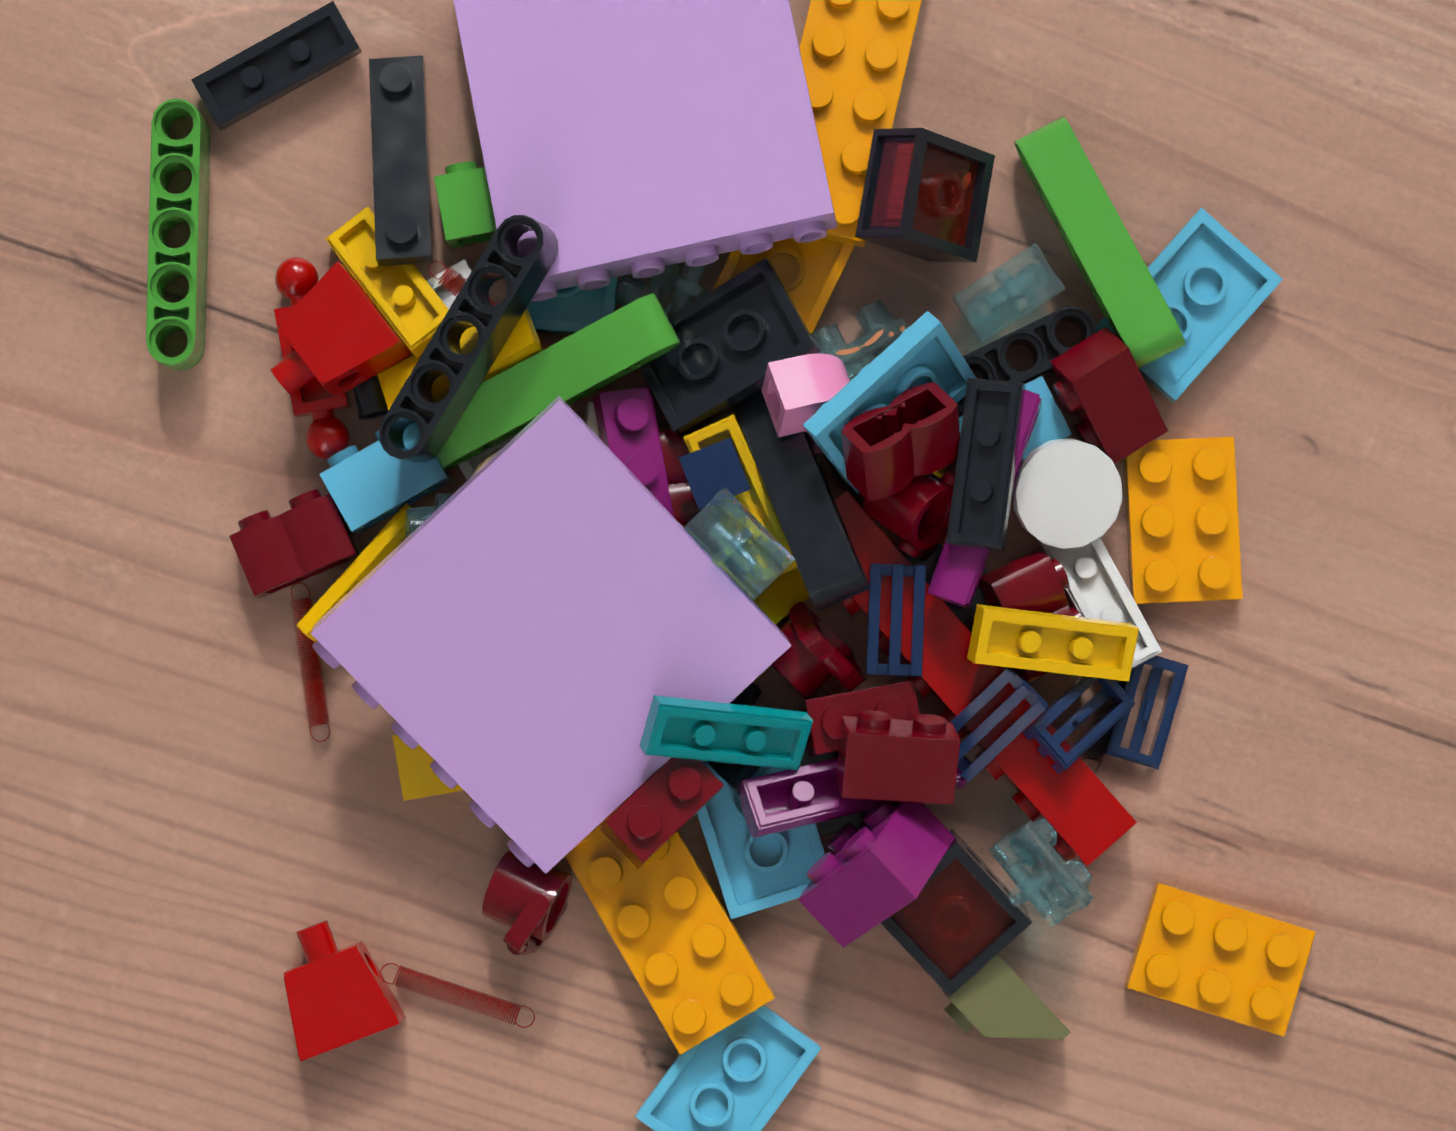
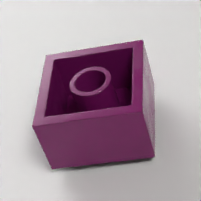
[798,800,955,948]

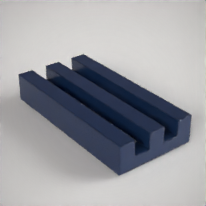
[865,563,926,676]
[1104,656,1189,770]
[950,667,1049,783]
[1022,676,1136,774]

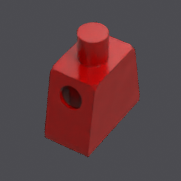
[270,261,413,396]
[284,920,406,1061]

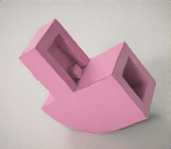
[761,353,850,454]

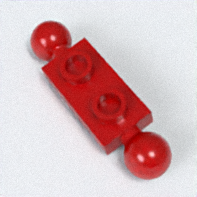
[274,257,350,460]

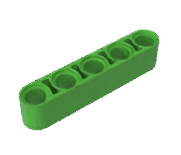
[146,98,210,371]
[1014,116,1186,368]
[437,294,680,470]

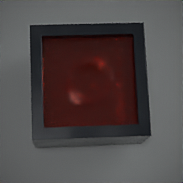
[855,128,995,262]
[881,829,1032,996]

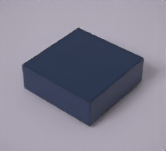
[679,438,751,510]

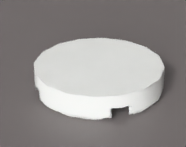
[1012,438,1123,549]

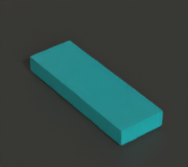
[640,695,813,770]

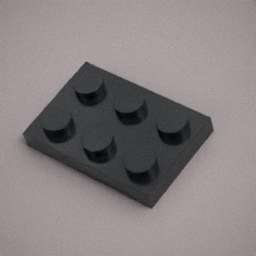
[640,258,821,438]

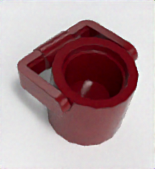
[864,472,955,560]
[771,602,866,700]
[482,850,572,955]

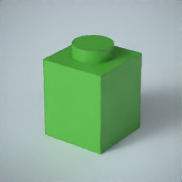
[434,161,497,249]

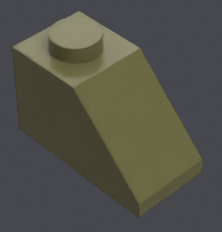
[943,954,1071,1040]

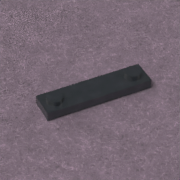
[369,55,433,267]

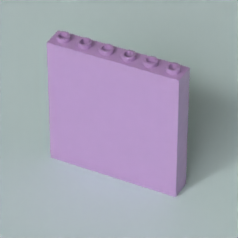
[453,0,838,302]
[311,396,792,874]

